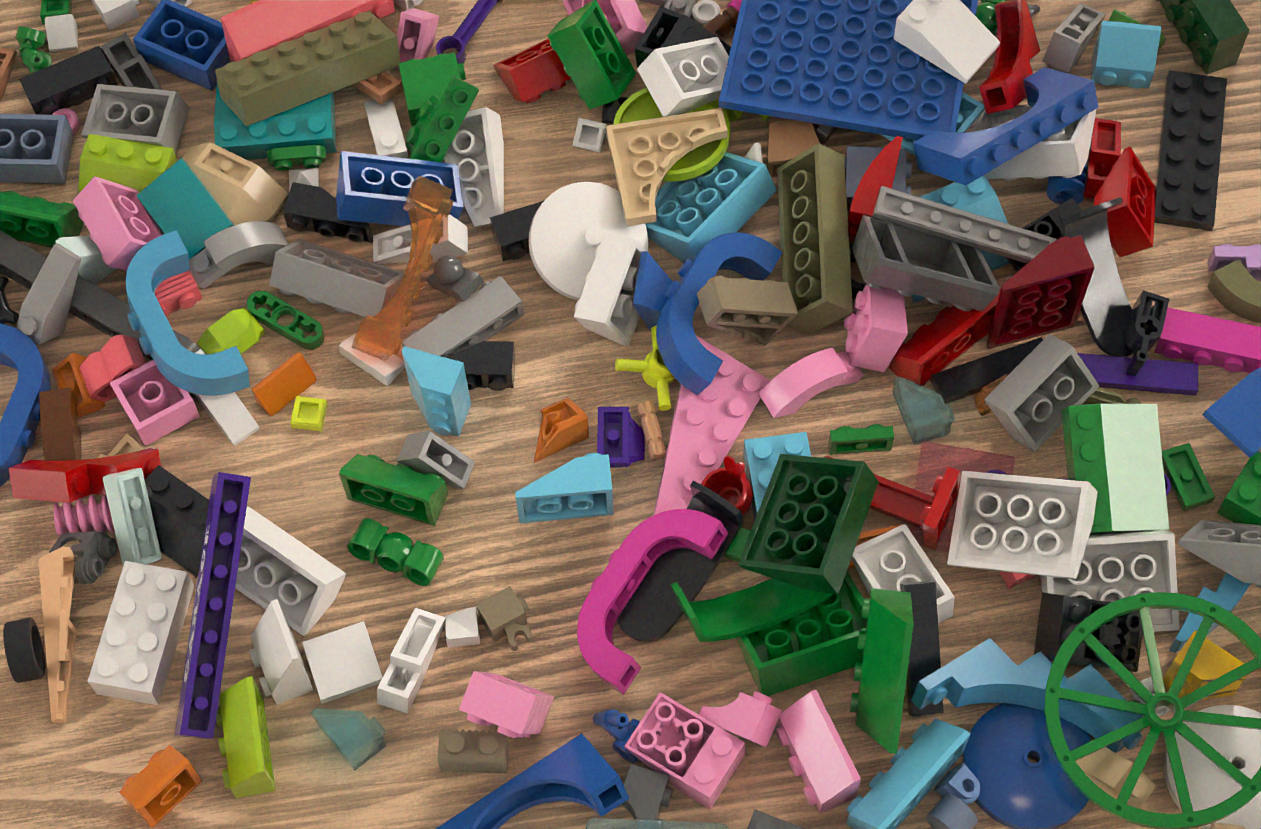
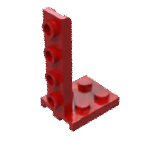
[824,456,960,551]

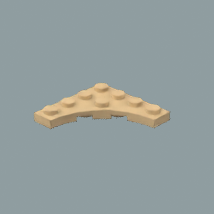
[606,108,728,226]

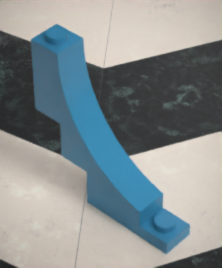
[911,638,1143,753]

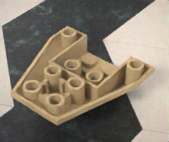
[157,142,289,235]

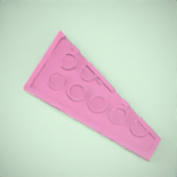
[653,335,770,516]

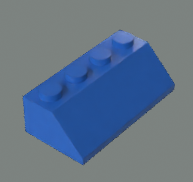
[336,151,463,226]

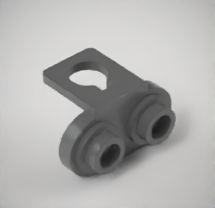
[49,531,117,584]

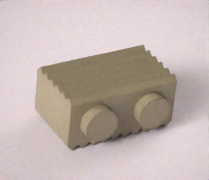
[438,729,509,773]

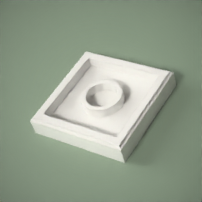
[302,621,383,704]

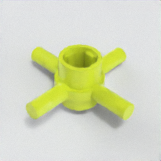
[615,325,676,411]

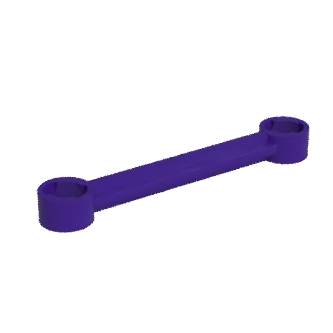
[436,0,499,64]

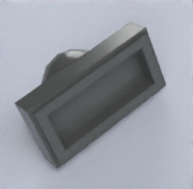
[426,255,484,301]

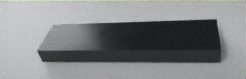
[930,337,1043,405]
[900,581,944,716]

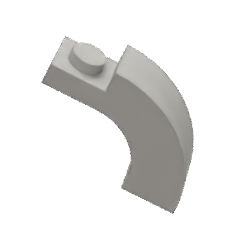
[189,221,289,289]

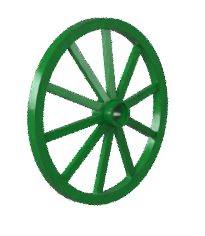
[1044,592,1261,829]

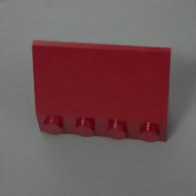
[986,235,1095,349]

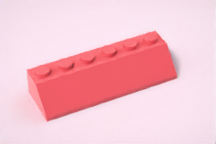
[221,0,395,62]

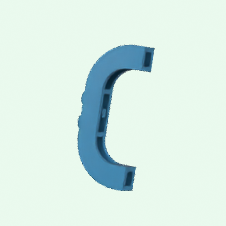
[125,230,250,396]

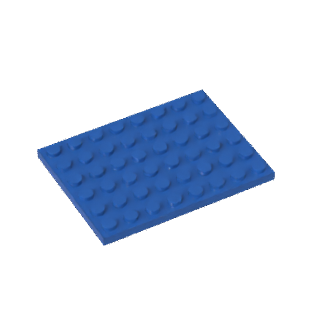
[719,0,978,140]

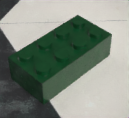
[1156,0,1249,75]

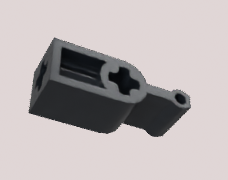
[1126,290,1169,376]

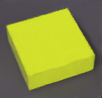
[290,396,328,431]

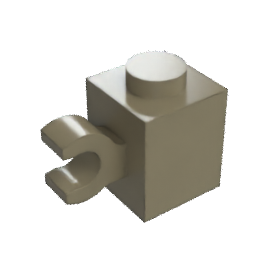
[476,586,533,651]

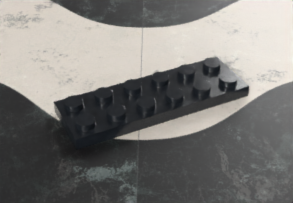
[1154,70,1227,231]

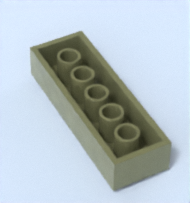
[215,11,401,126]
[777,143,853,335]

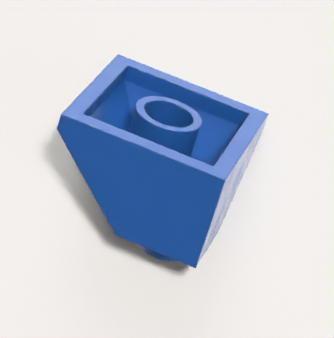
[633,251,673,331]

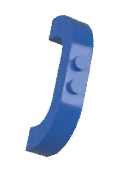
[656,232,782,395]
[0,323,51,487]

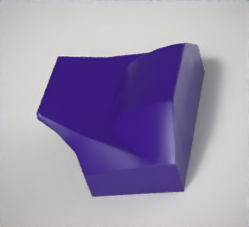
[597,407,645,468]

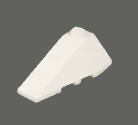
[444,107,504,228]

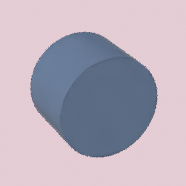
[926,794,978,829]

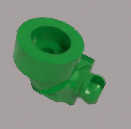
[15,26,53,73]

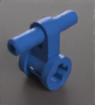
[593,709,640,764]

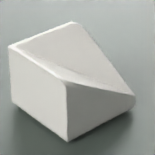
[445,607,480,648]

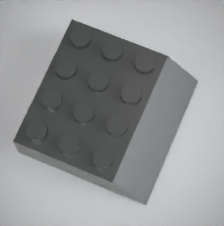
[852,215,1000,311]

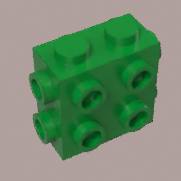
[398,53,466,126]

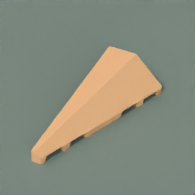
[39,547,77,723]

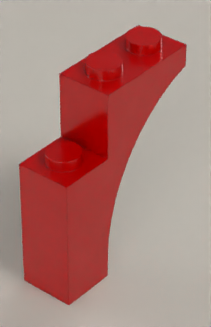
[979,0,1041,114]
[9,448,161,503]

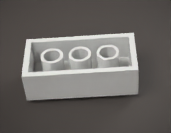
[87,561,194,705]

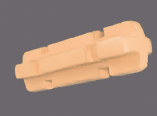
[638,401,666,460]

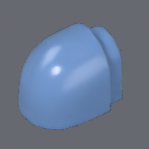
[934,763,980,804]

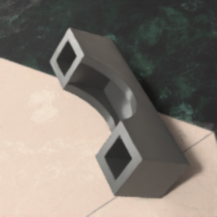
[621,764,674,829]

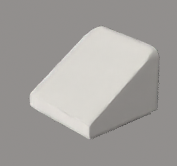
[45,14,78,52]
[572,118,609,153]

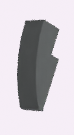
[101,33,162,90]

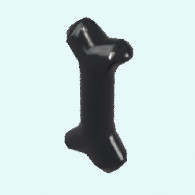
[0,277,19,324]

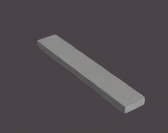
[872,186,1056,263]

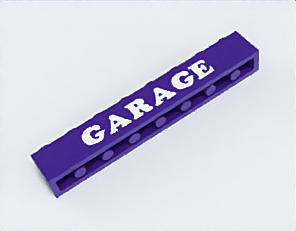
[174,472,251,739]

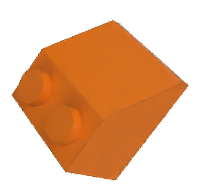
[119,745,202,828]

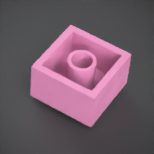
[844,284,908,372]
[110,360,200,446]

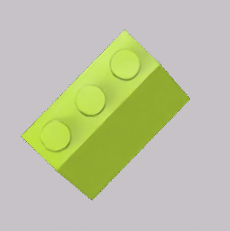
[78,134,178,194]
[216,676,276,798]

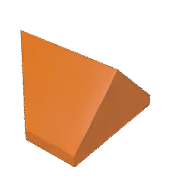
[533,397,589,463]

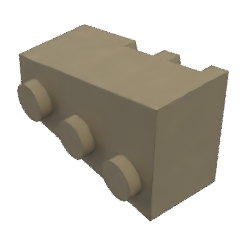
[697,276,798,346]

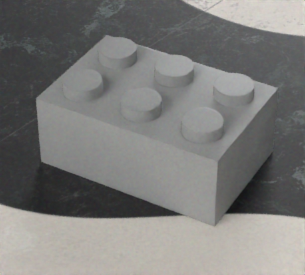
[984,334,1099,452]

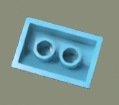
[402,346,471,436]

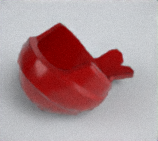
[701,456,753,517]

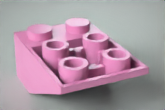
[624,693,745,810]

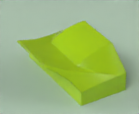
[197,308,265,355]

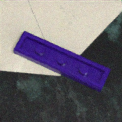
[1078,353,1198,396]

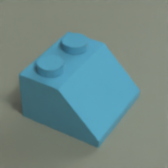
[1091,21,1161,89]

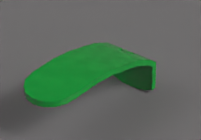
[670,578,832,642]

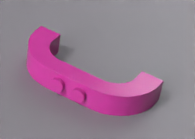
[577,509,729,695]

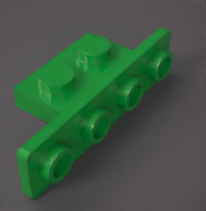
[406,76,479,162]

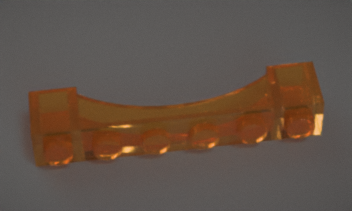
[351,175,454,361]

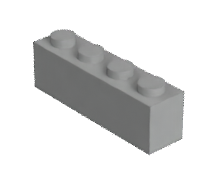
[402,276,524,358]

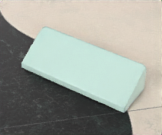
[103,468,162,565]

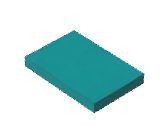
[136,158,235,260]

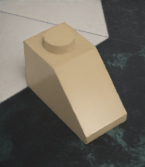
[1076,741,1157,808]

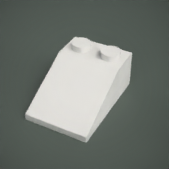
[894,0,1000,84]
[637,37,729,117]
[851,524,955,623]
[249,599,313,705]

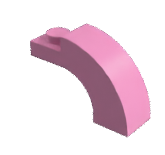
[758,347,864,418]

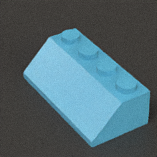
[846,718,970,829]

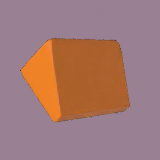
[252,352,317,416]
[52,353,106,418]

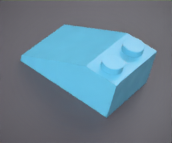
[515,453,614,523]

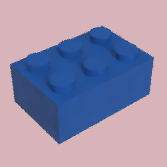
[133,0,231,91]

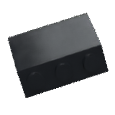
[145,465,209,577]

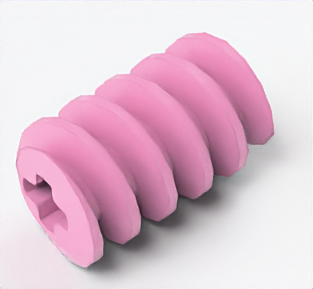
[54,495,115,537]

